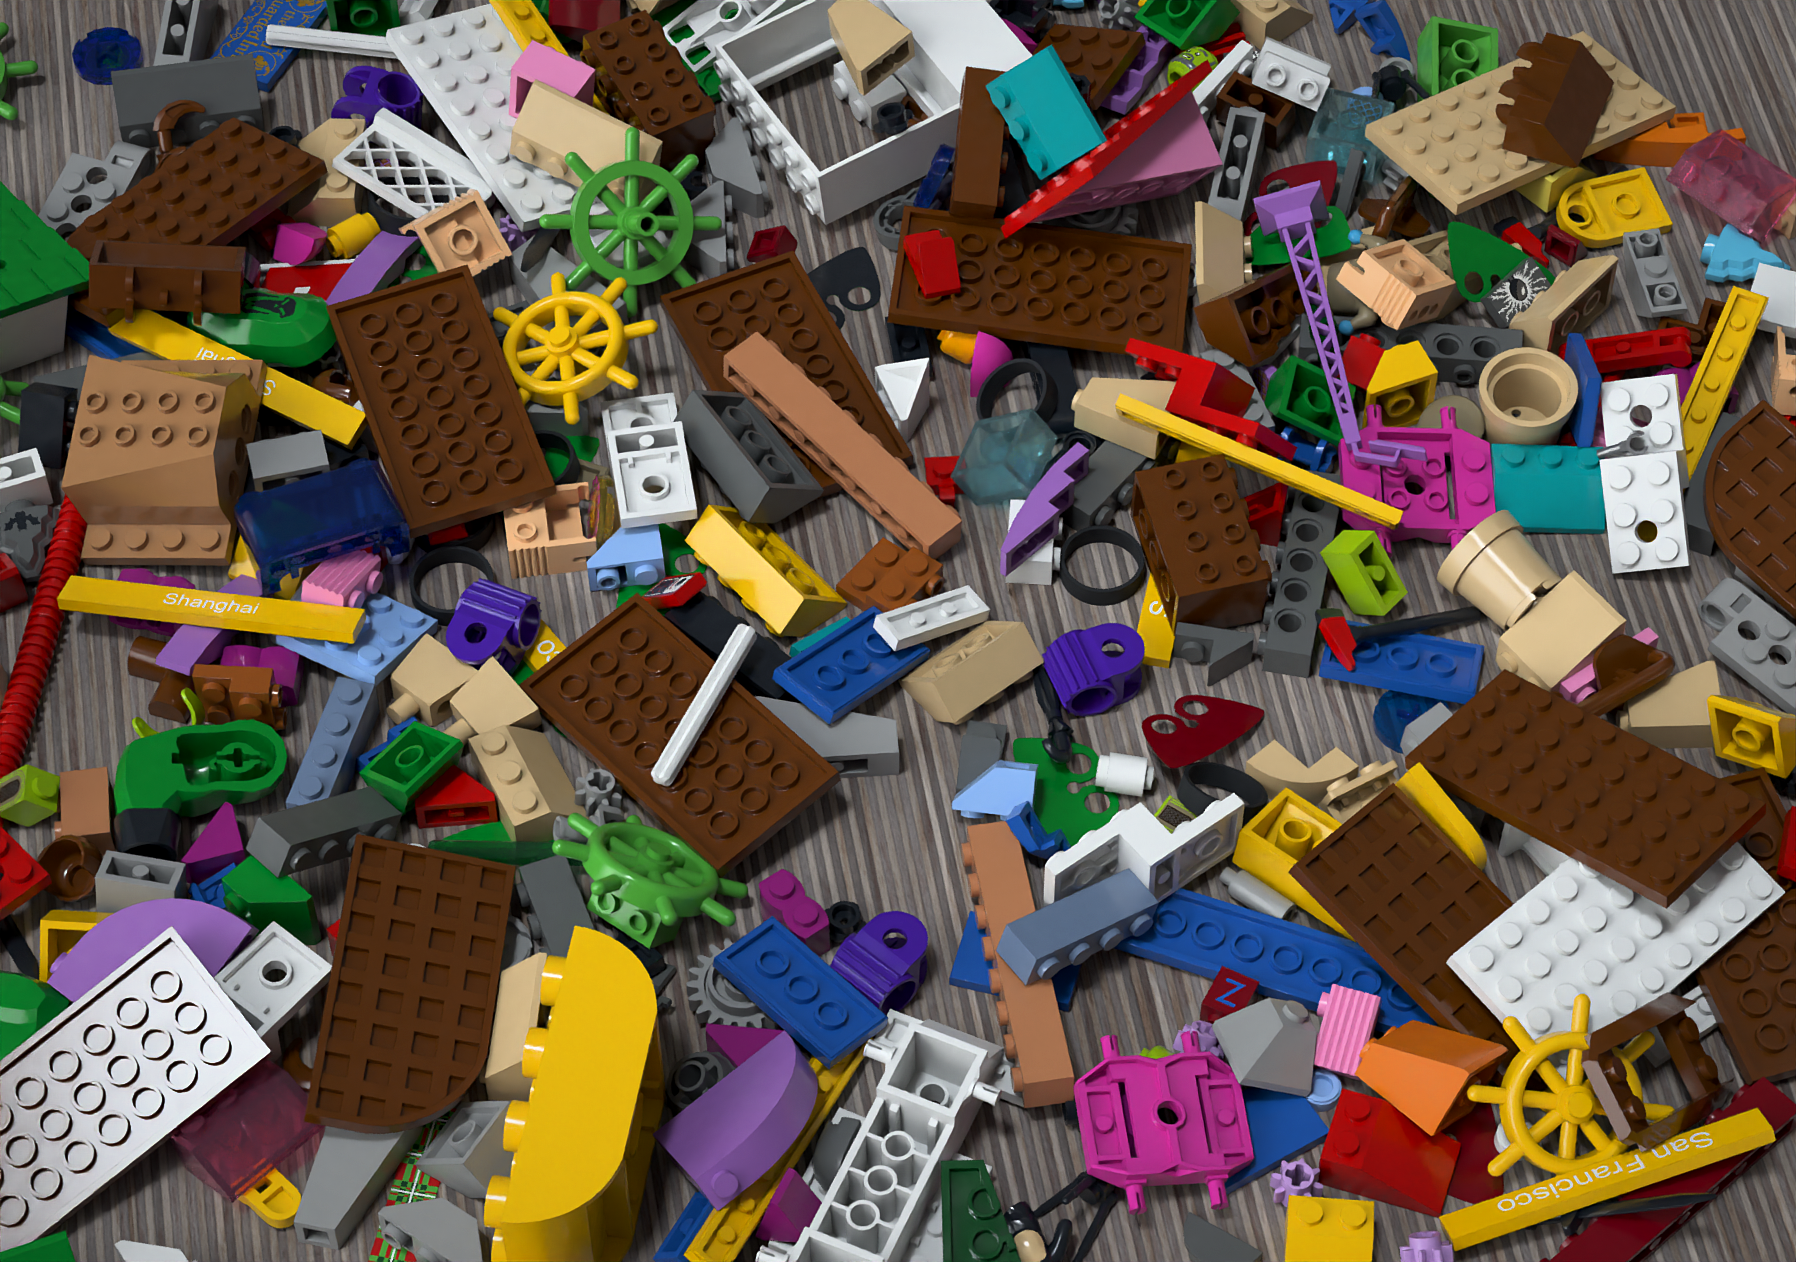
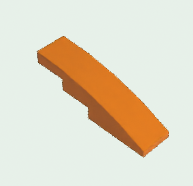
[1593,121,1746,167]

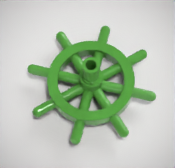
[539,127,722,318]

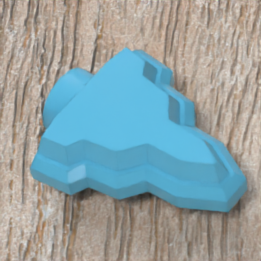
[1700,223,1791,283]

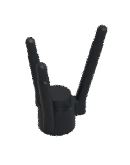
[1371,65,1432,114]
[1033,1170,1118,1262]

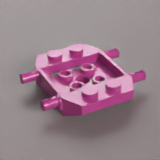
[1338,404,1496,558]
[1073,1031,1254,1215]

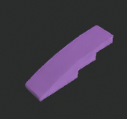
[1100,25,1174,115]
[326,230,422,305]
[1000,442,1089,577]
[156,574,275,676]

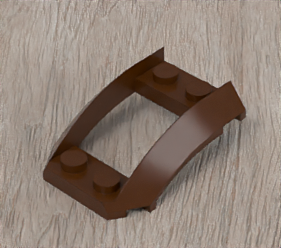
[1581,993,1734,1152]

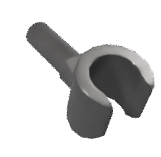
[1597,430,1649,459]

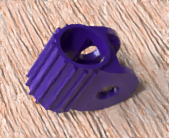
[331,66,423,143]
[446,578,542,675]
[1042,623,1145,716]
[829,911,928,1016]

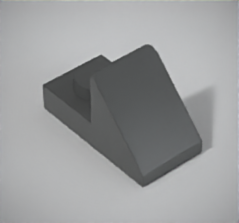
[1173,622,1254,686]
[956,720,1007,793]

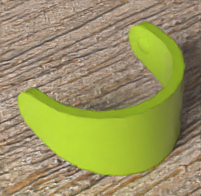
[132,688,205,738]

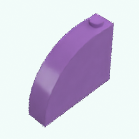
[47,898,260,1003]
[652,1030,818,1211]

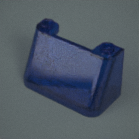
[234,458,410,596]

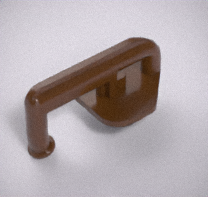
[1358,175,1431,251]
[1551,634,1675,717]

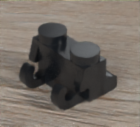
[989,0,1054,43]

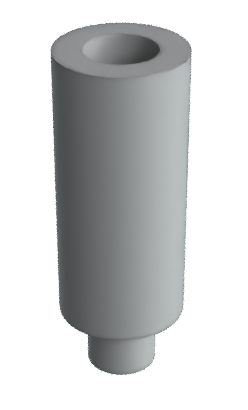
[1219,867,1297,921]

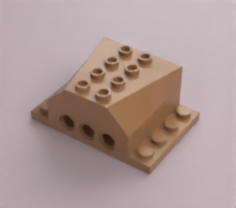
[61,355,267,566]

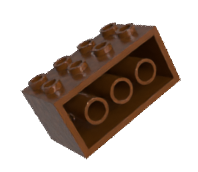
[580,10,716,172]
[1130,454,1272,636]

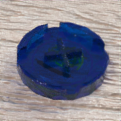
[72,27,143,85]
[913,143,955,208]
[1372,690,1450,754]

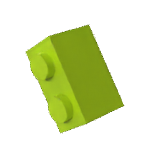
[1320,530,1408,616]

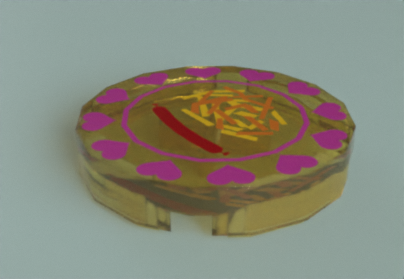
[587,475,615,551]

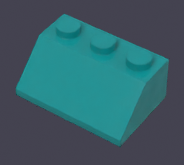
[985,45,1107,180]
[1490,444,1606,534]

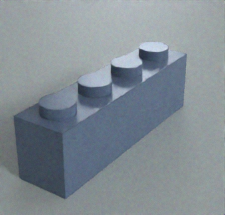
[285,676,380,809]
[996,868,1159,985]

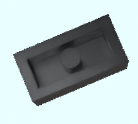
[18,382,79,470]

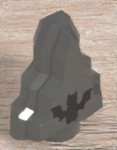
[0,500,60,583]

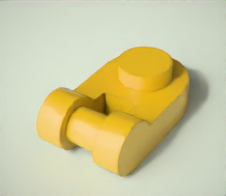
[230,1158,301,1228]

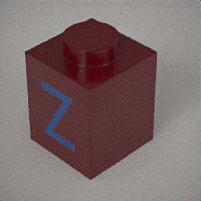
[1200,966,1260,1024]

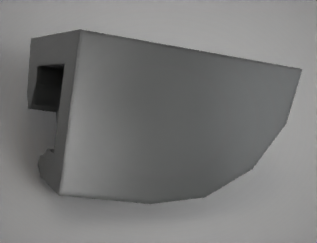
[812,1117,861,1192]

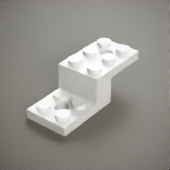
[1600,374,1691,574]
[600,392,698,529]
[1043,793,1245,907]
[182,921,332,1139]

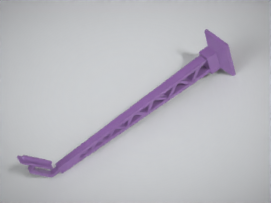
[1253,180,1428,467]

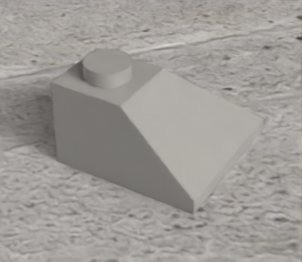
[1211,997,1317,1097]
[415,1101,514,1198]

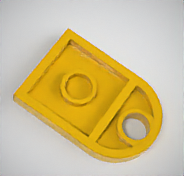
[1556,167,1673,248]
[1395,762,1487,871]

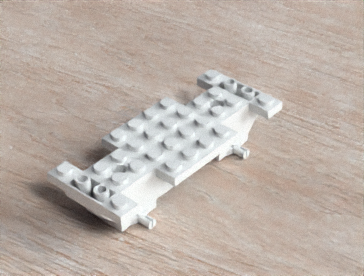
[755,1009,1024,1262]

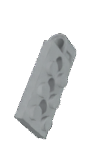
[38,140,156,236]
[1698,578,1796,716]

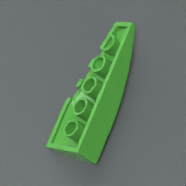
[1417,16,1498,198]

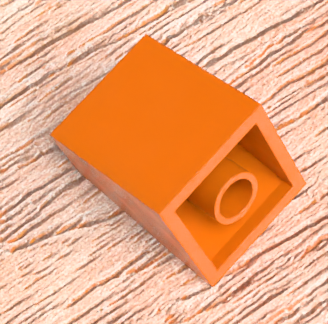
[1354,1020,1509,1136]

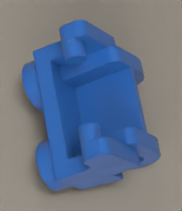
[1277,426,1338,474]

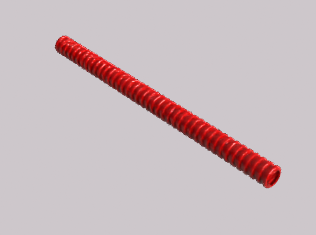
[0,494,88,828]

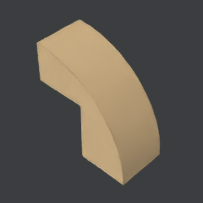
[1245,739,1359,805]

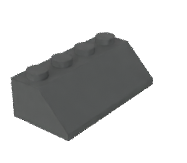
[111,53,265,148]
[673,390,824,524]

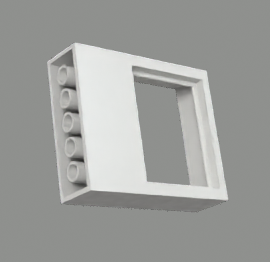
[713,0,1032,225]

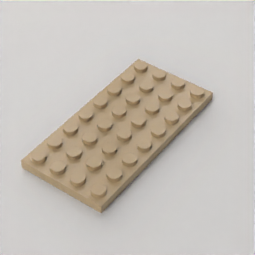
[1365,31,1676,215]

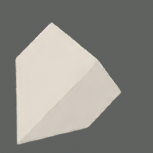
[875,358,929,443]

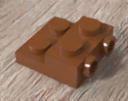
[836,537,945,613]
[192,664,287,735]

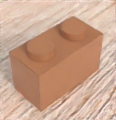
[54,767,116,856]

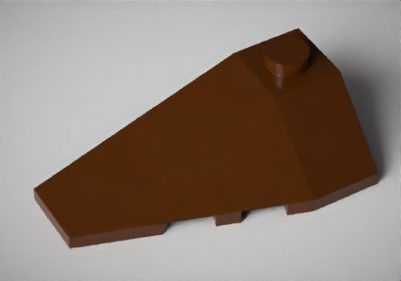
[1193,257,1318,367]

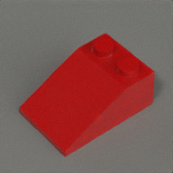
[1317,1088,1462,1218]

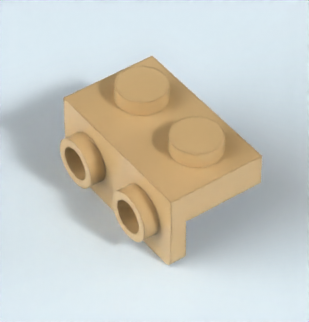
[1319,760,1398,824]

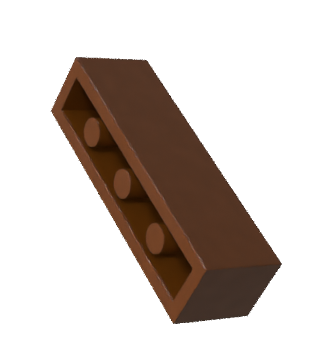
[949,66,1010,220]

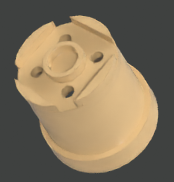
[1479,347,1578,447]
[1437,510,1563,632]

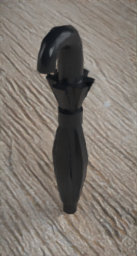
[1033,664,1074,764]

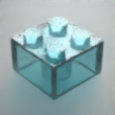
[1305,87,1395,182]
[951,408,1058,506]

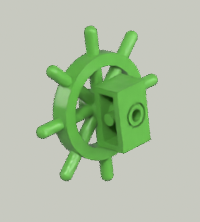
[552,813,748,949]

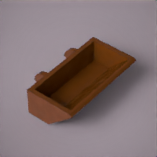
[1495,32,1614,168]
[89,240,246,326]

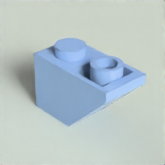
[586,524,665,591]
[952,760,1039,821]

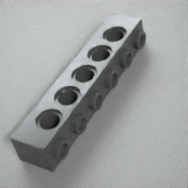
[1298,314,1523,385]
[1257,469,1341,678]

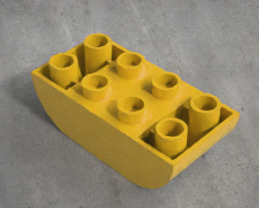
[484,926,666,1262]

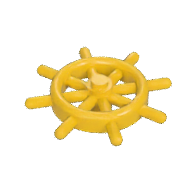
[493,272,658,425]
[1467,994,1675,1177]

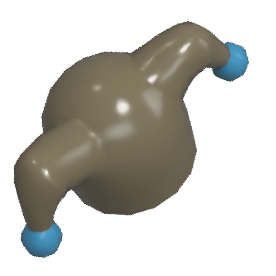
[1327,229,1389,336]

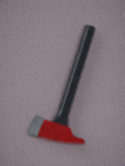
[1493,165,1629,268]
[1315,606,1481,672]

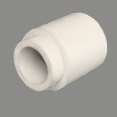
[1095,752,1154,797]

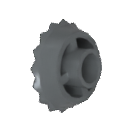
[665,1050,736,1118]

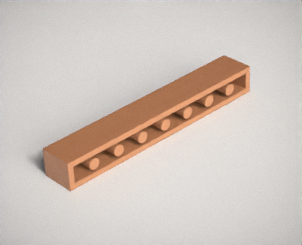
[724,332,962,560]
[961,821,1074,1108]

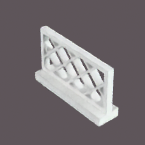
[332,107,496,218]

